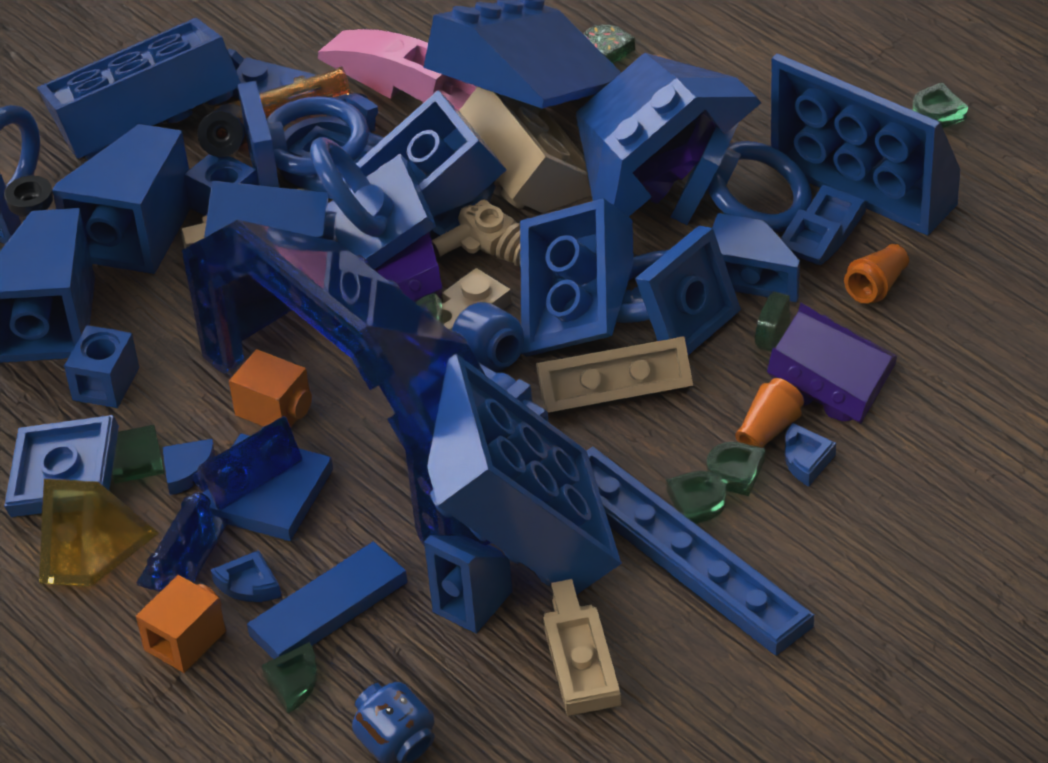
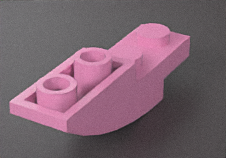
[317,29,477,111]

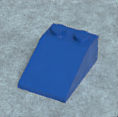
[341,90,507,217]
[520,198,634,357]

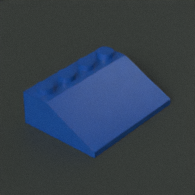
[423,0,621,108]
[37,18,241,160]
[771,53,960,236]
[427,354,622,595]

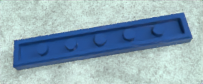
[587,446,814,656]

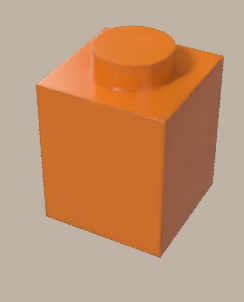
[229,349,312,435]
[136,575,226,673]

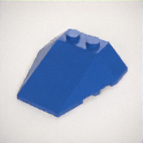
[576,53,761,217]

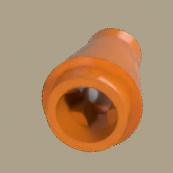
[844,244,909,304]
[735,378,804,453]

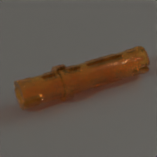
[214,66,351,133]

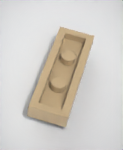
[536,337,693,412]

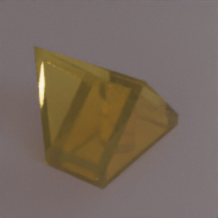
[39,478,159,586]

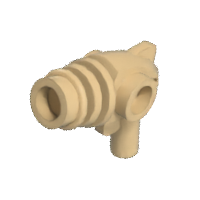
[432,200,521,267]

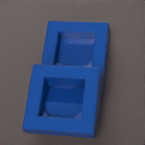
[781,185,866,265]

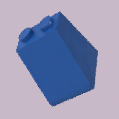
[52,124,191,274]
[200,181,337,310]
[0,208,95,363]

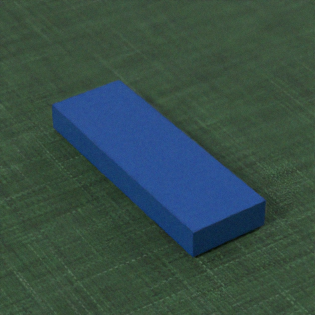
[247,541,407,666]

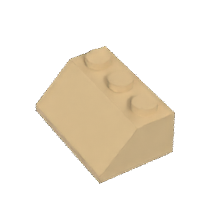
[459,86,591,213]

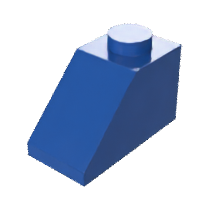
[712,213,800,302]
[424,535,512,634]

